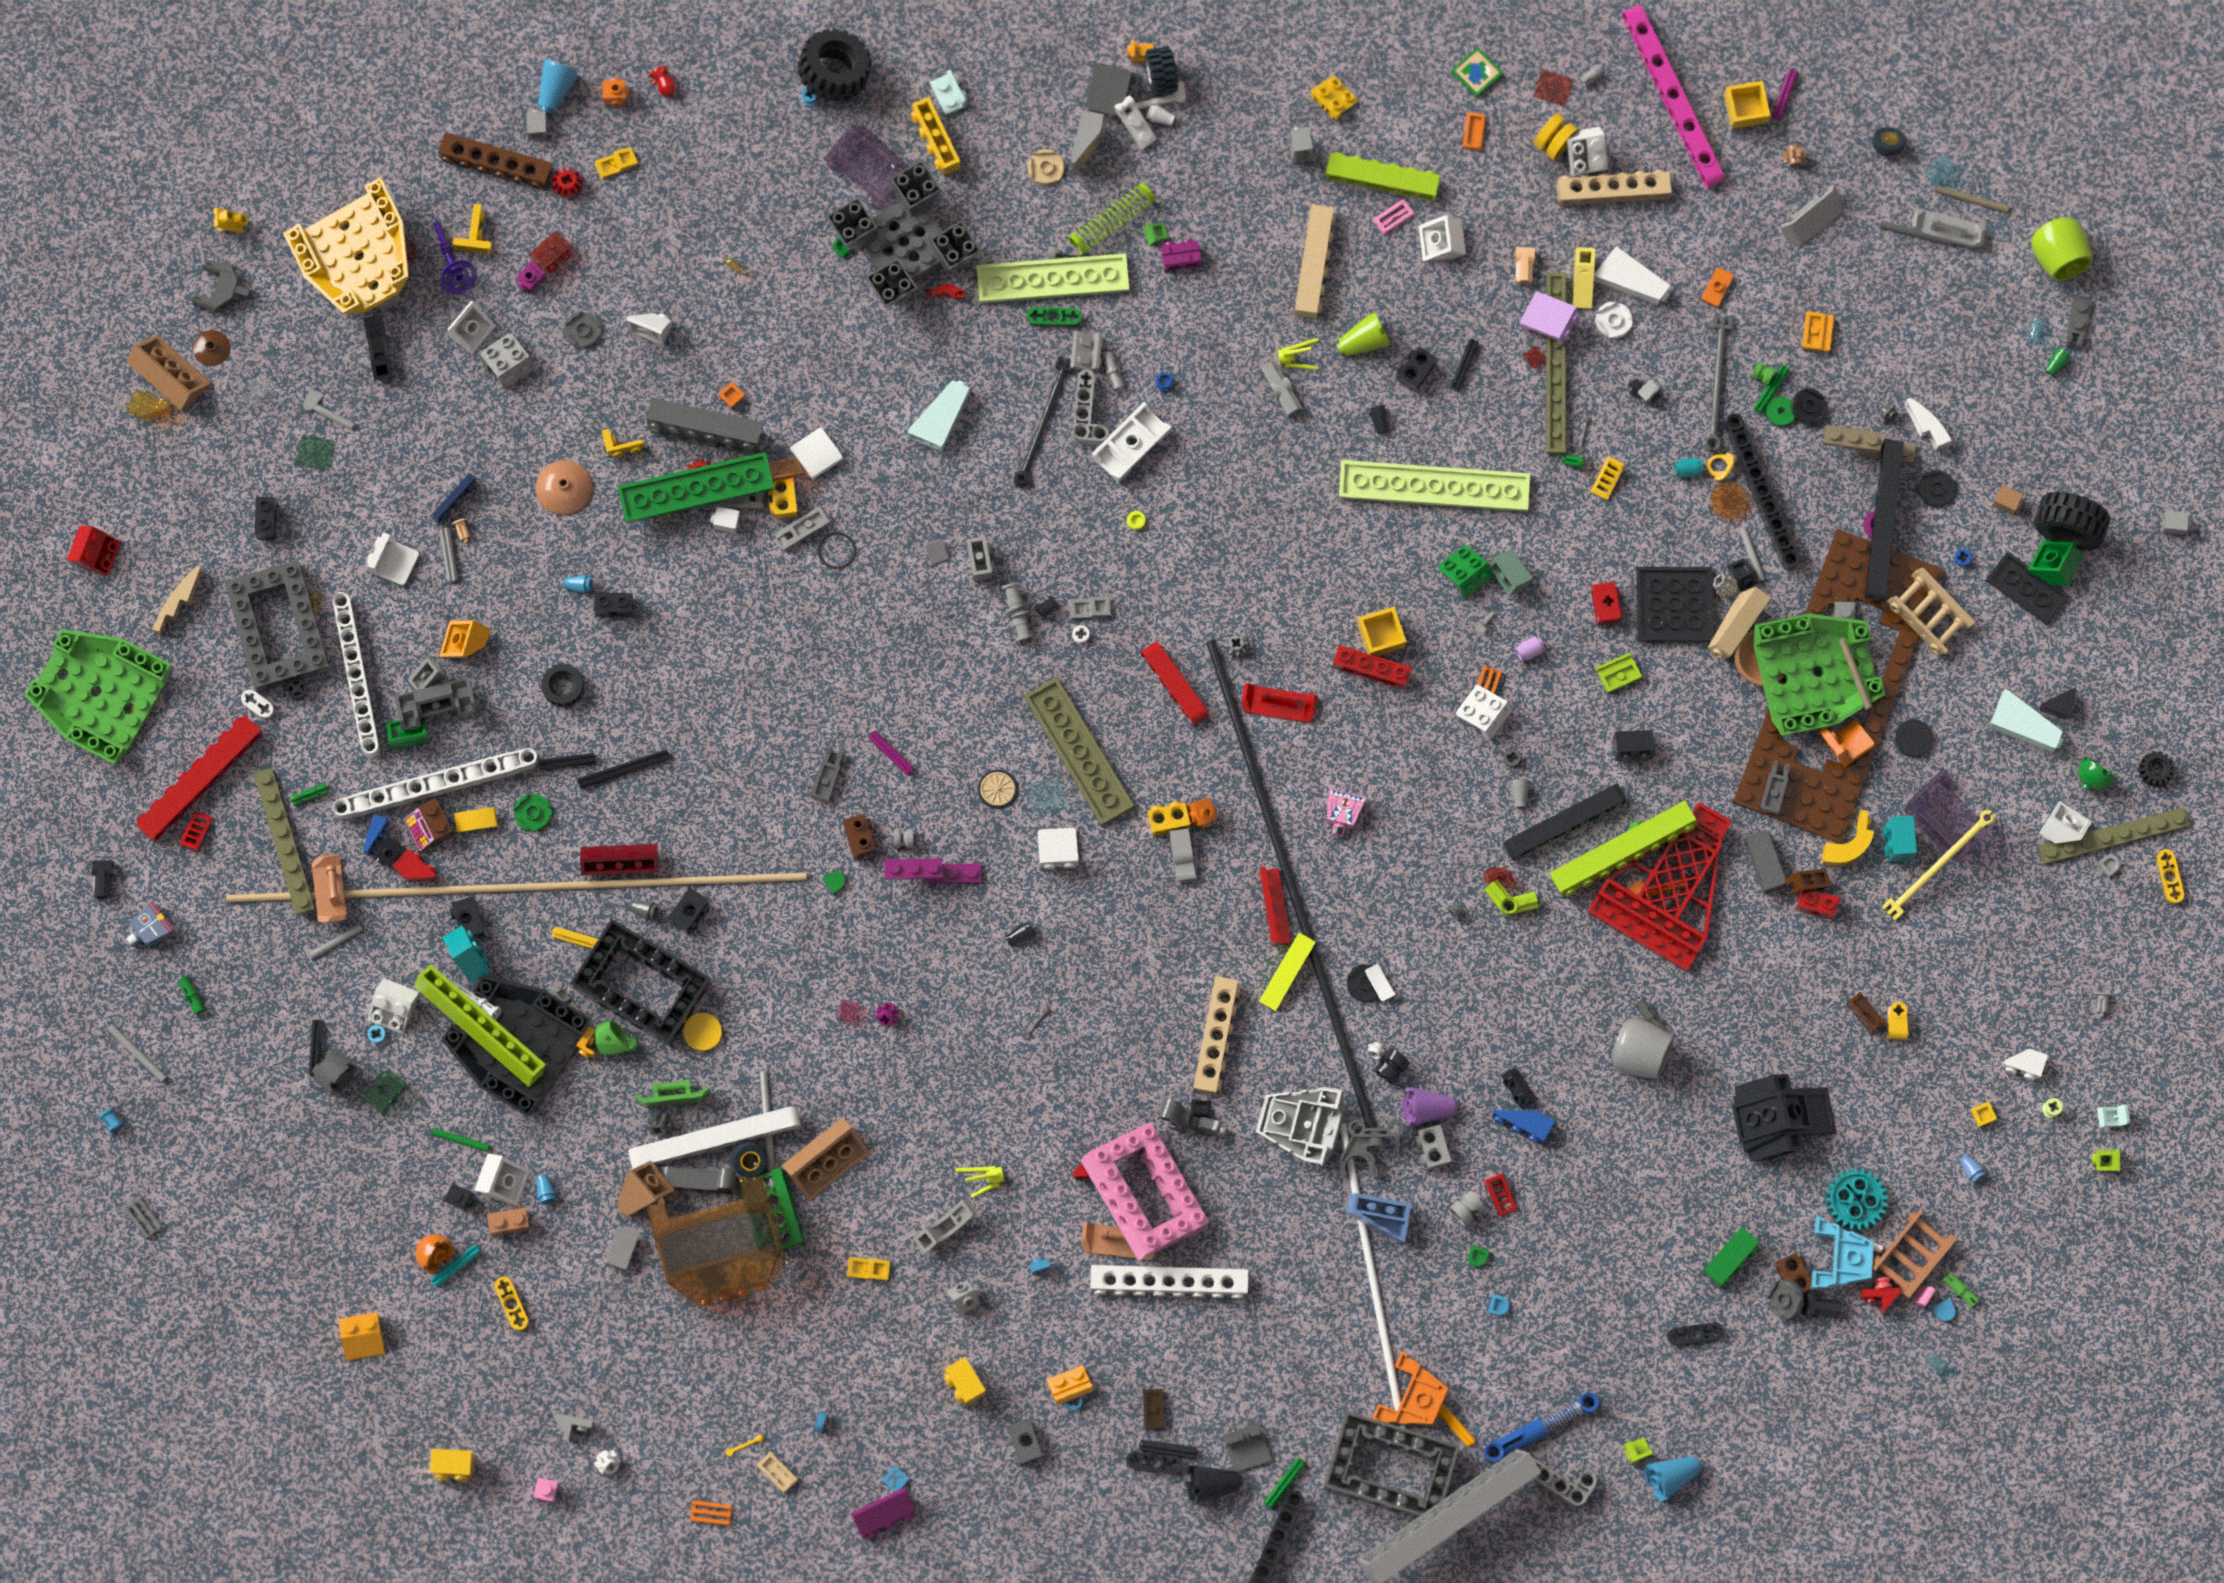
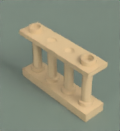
[1887,567,1975,656]

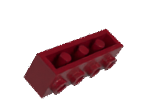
[580,844,659,876]

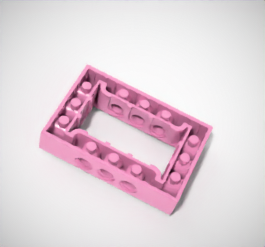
[1081,1122,1209,1261]

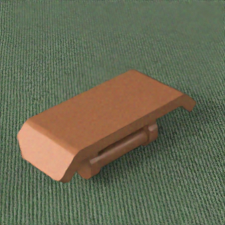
[311,854,347,922]
[1081,1222,1157,1260]

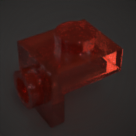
[1482,866,1513,889]

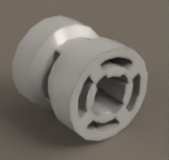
[894,829,913,848]

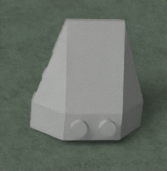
[1256,1087,1344,1166]

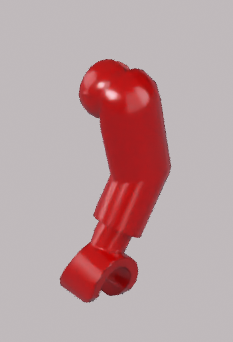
[923,284,966,300]

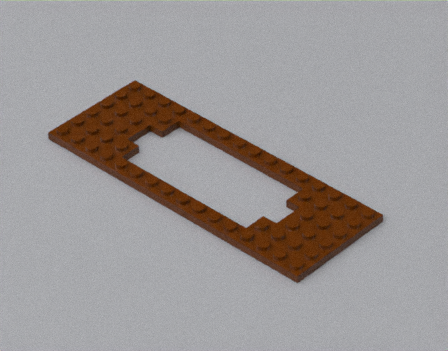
[1732,528,1944,844]

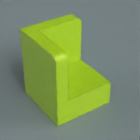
[1623,1438,1654,1464]

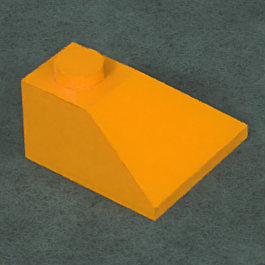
[439,620,490,658]

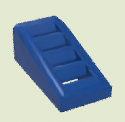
[363,815,390,856]

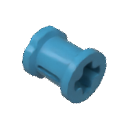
[801,86,819,107]
[99,1107,124,1133]

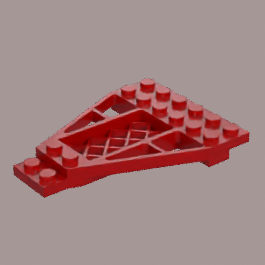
[1587,802,1732,972]

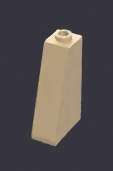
[1708,587,1771,659]

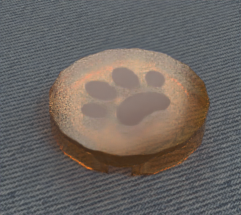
[1710,482,1748,519]

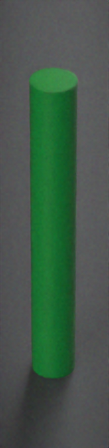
[432,1128,490,1152]

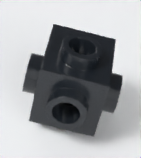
[372,834,403,866]

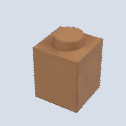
[1992,485,2024,515]

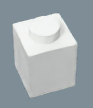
[710,507,740,533]

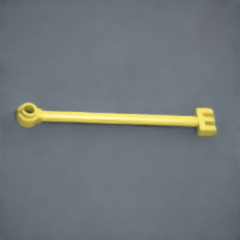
[1882,810,1996,921]

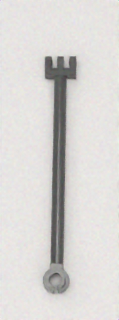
[1705,316,1733,453]

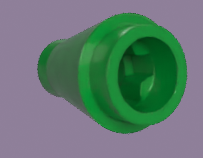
[2045,348,2071,376]

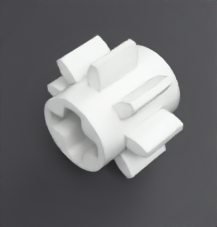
[594,1450,621,1475]

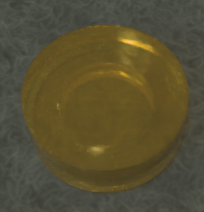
[723,255,742,272]

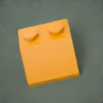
[338,1312,385,1361]

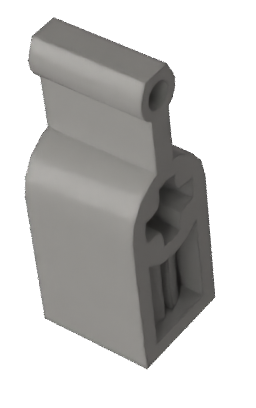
[1169,829,1196,882]

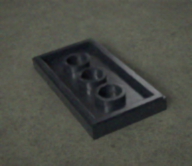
[1985,551,2069,626]

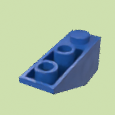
[1491,1110,1555,1144]

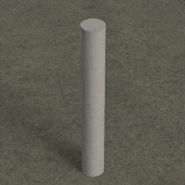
[1739,527,1766,582]
[309,924,363,959]

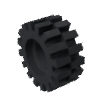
[2138,751,2175,787]

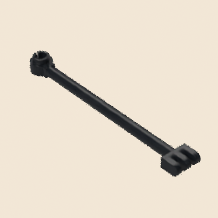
[1014,356,1074,488]

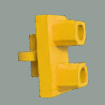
[213,208,248,233]

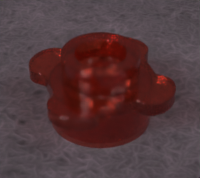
[1523,346,1546,368]

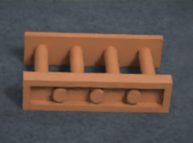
[1872,1209,1957,1301]

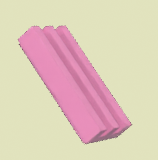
[1373,199,1414,235]

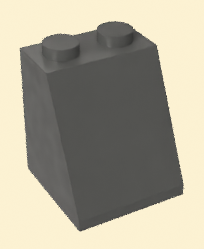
[1085,62,1134,119]

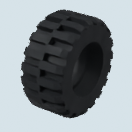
[797,28,872,102]
[2034,491,2111,551]

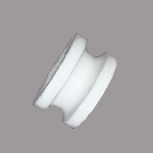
[1072,625,1090,644]

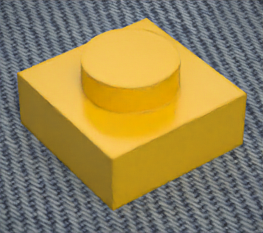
[1970,1101,1997,1128]

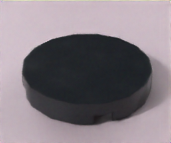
[1790,388,1828,426]
[1918,470,1956,507]
[1895,719,1933,757]
[1346,964,1379,1002]

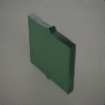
[295,434,335,471]

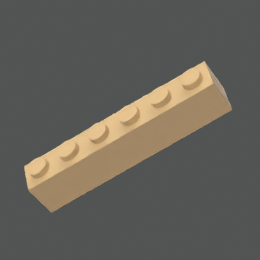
[1294,204,1336,318]

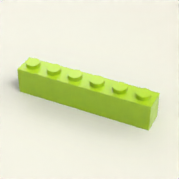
[1325,152,1440,201]

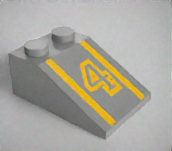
[1070,110,1107,175]

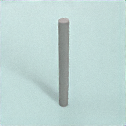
[107,1024,167,1082]

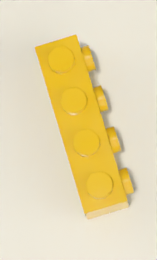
[910,97,960,176]

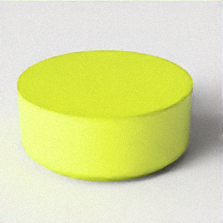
[1127,511,1146,530]

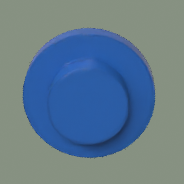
[1155,373,1174,391]

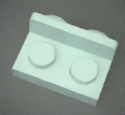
[930,70,968,116]

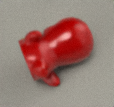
[649,66,677,97]

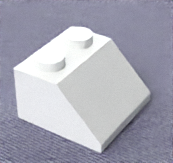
[1419,215,1466,261]
[474,1154,530,1206]

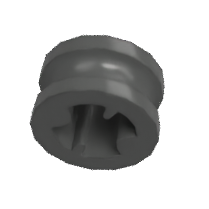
[1503,749,1521,768]
[1447,901,1465,920]

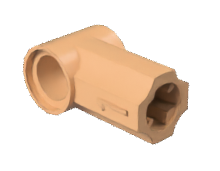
[1515,247,1535,285]

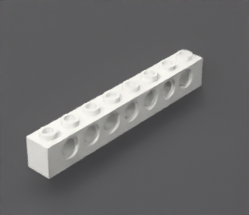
[1090,1265,1248,1299]

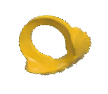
[1707,453,1735,482]

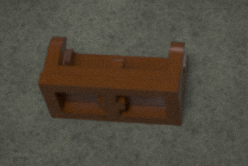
[1785,868,1832,893]
[1845,992,1885,1034]

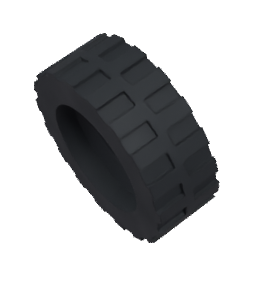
[541,663,584,707]

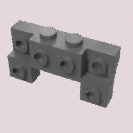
[394,677,477,731]

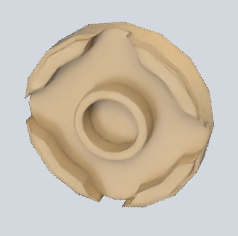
[1027,149,1065,186]

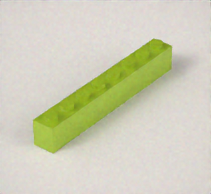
[1549,800,1697,897]
[414,964,546,1087]

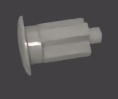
[2095,992,2112,1017]

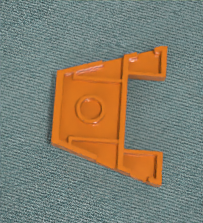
[1372,1351,1449,1426]

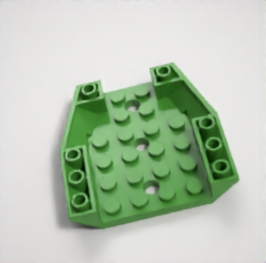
[1754,614,1885,736]
[24,629,171,765]

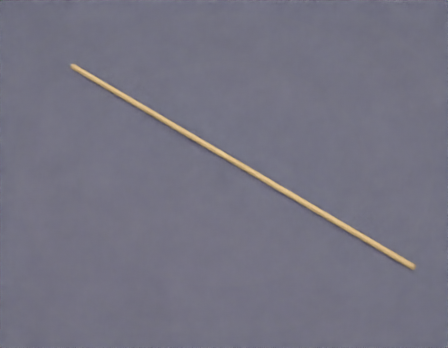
[226,873,807,903]

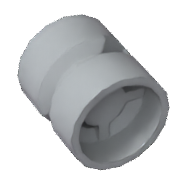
[1449,1190,1486,1227]

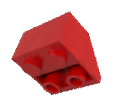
[66,526,122,576]

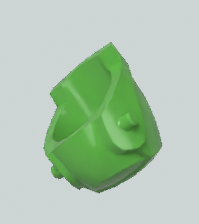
[595,1020,638,1055]

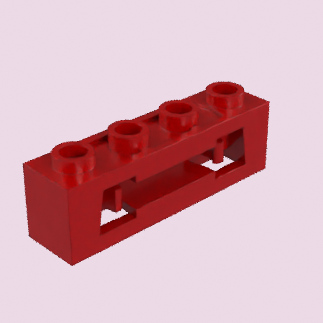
[1332,645,1412,690]

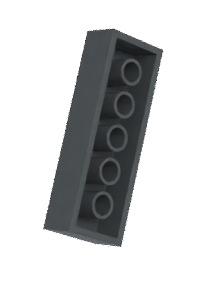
[646,398,764,455]

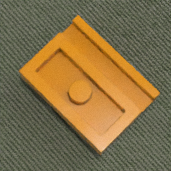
[1802,311,1834,353]
[1046,1365,1094,1405]

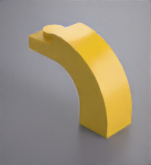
[1822,810,1874,867]

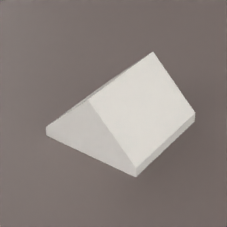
[447,301,496,354]

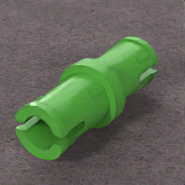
[1942,1272,1980,1307]

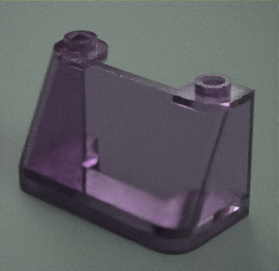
[824,124,910,208]
[1904,768,1998,861]

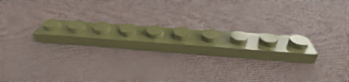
[1546,273,1566,455]

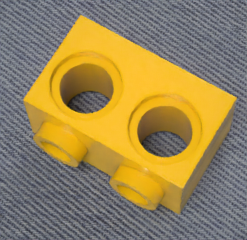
[768,476,798,519]
[1147,801,1190,836]

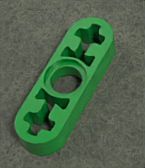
[1027,307,1081,327]

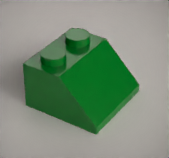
[2028,541,2083,586]

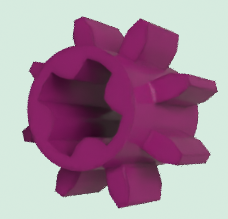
[875,1002,900,1027]

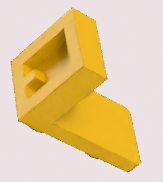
[602,429,645,458]

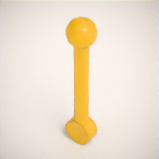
[726,1435,764,1456]

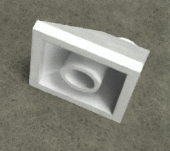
[626,313,672,345]
[2039,801,2092,844]

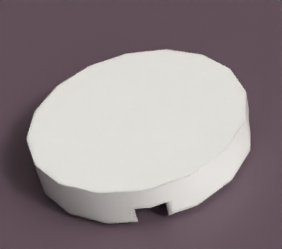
[1595,302,1633,339]

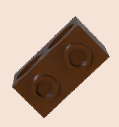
[1774,1252,1812,1294]

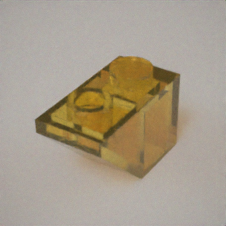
[126,388,172,421]

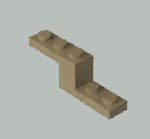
[1823,425,1916,464]

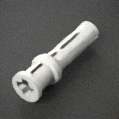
[451,981,501,1021]

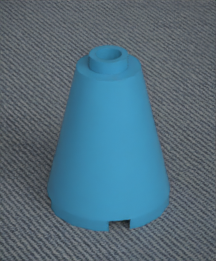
[538,59,579,114]
[1644,1456,1701,1501]

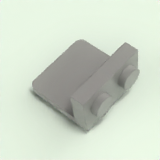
[480,334,535,389]

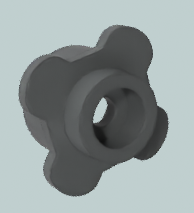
[1880,404,1897,424]

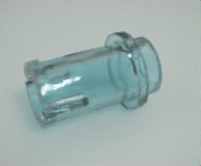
[2027,317,2044,343]

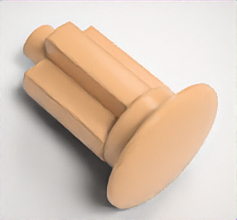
[451,518,470,543]

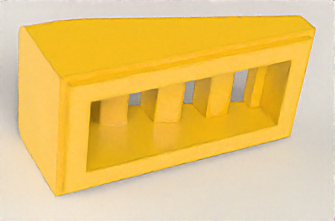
[1591,457,1625,500]

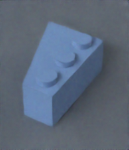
[1346,1193,1411,1243]

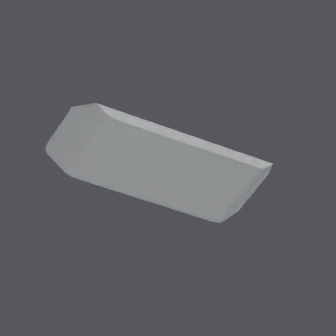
[1781,184,1843,246]
[1912,208,1986,248]

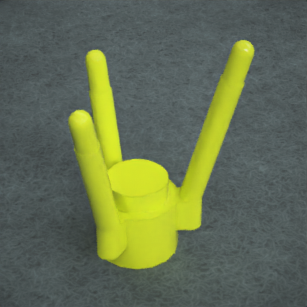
[1278,338,1319,370]
[955,1166,1004,1198]

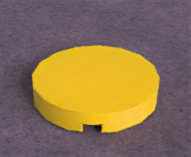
[683,1013,722,1052]

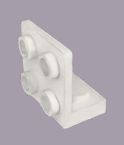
[1456,685,1512,741]

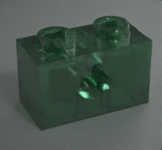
[363,1068,408,1116]

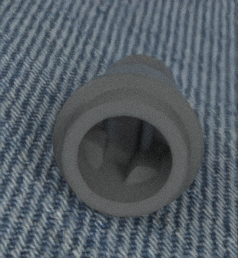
[628,900,658,920]

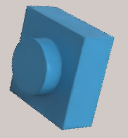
[1030,1258,1051,1275]

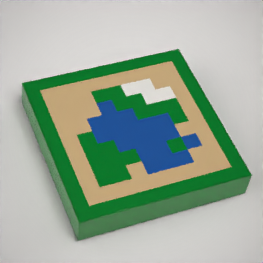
[1451,47,1503,98]

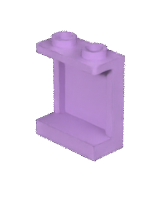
[1519,291,1579,345]

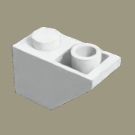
[2001,1049,2048,1081]

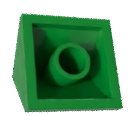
[386,717,430,751]

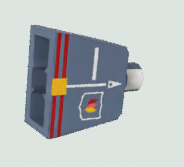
[126,901,176,948]

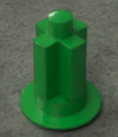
[1561,454,1585,471]

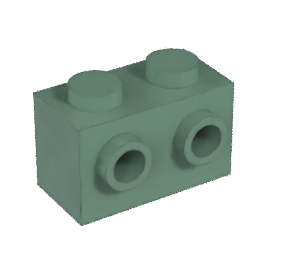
[1489,549,1533,596]

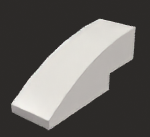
[1904,398,1952,451]

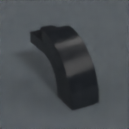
[363,315,393,381]

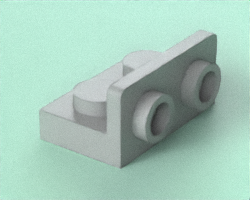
[1071,331,1103,372]

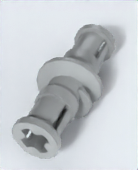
[1002,582,1033,642]

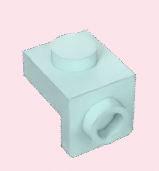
[2097,1105,2130,1128]

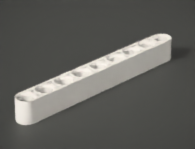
[333,592,380,758]
[628,1106,801,1169]

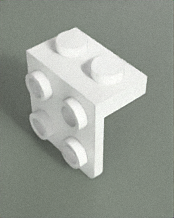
[366,532,419,586]
[1038,828,1078,869]

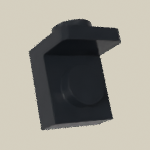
[1727,558,1757,592]
[443,1183,475,1212]

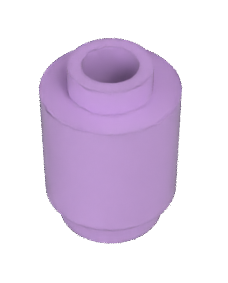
[1515,636,1545,662]

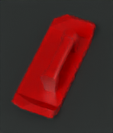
[1241,683,1318,723]

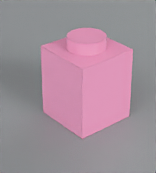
[533,1478,559,1504]

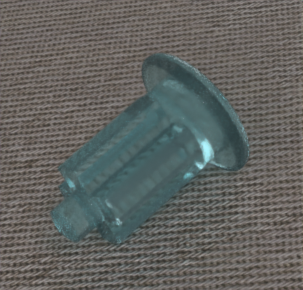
[1925,1354,1949,1376]

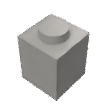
[527,109,547,139]
[2162,510,2191,535]

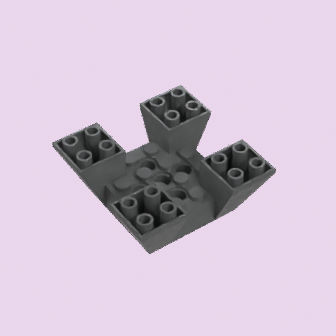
[826,160,982,308]

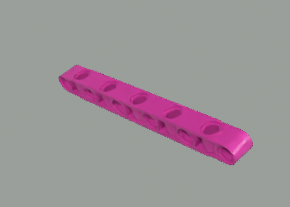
[1622,5,1725,188]

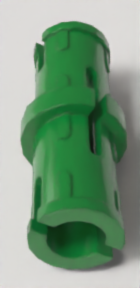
[177,976,206,1015]

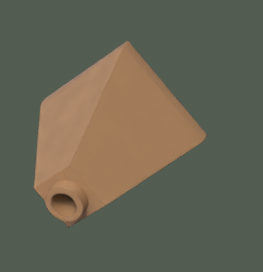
[616,1160,675,1216]

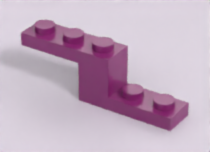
[884,859,981,884]

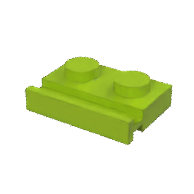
[1595,653,1642,694]

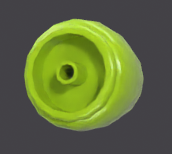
[2031,217,2093,282]

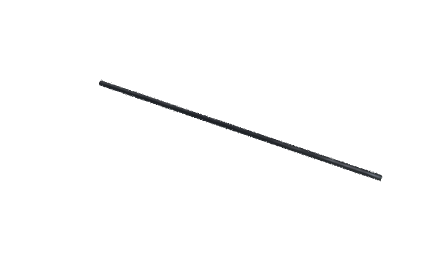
[1206,640,1376,1128]

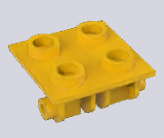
[1310,75,1359,120]

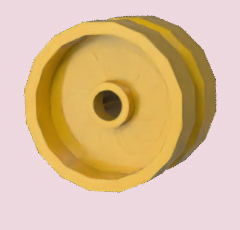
[1533,113,1579,161]

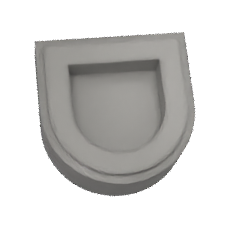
[2097,855,2120,878]

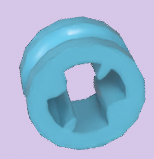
[368,1025,386,1044]

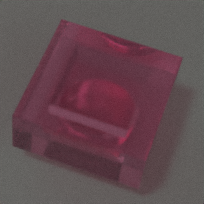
[836,999,860,1023]

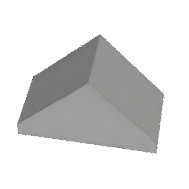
[408,656,443,690]

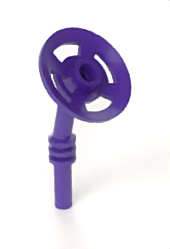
[433,221,477,295]

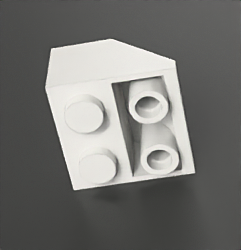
[1567,127,1608,176]
[367,978,419,1034]

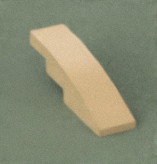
[152,566,203,636]

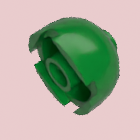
[2078,756,2117,792]

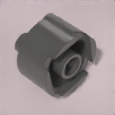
[312,1049,358,1096]

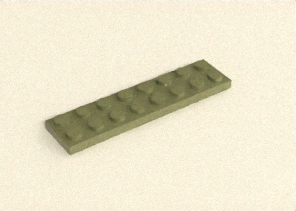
[1024,677,1134,826]

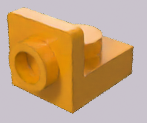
[1127,40,1153,63]
[576,1026,596,1059]

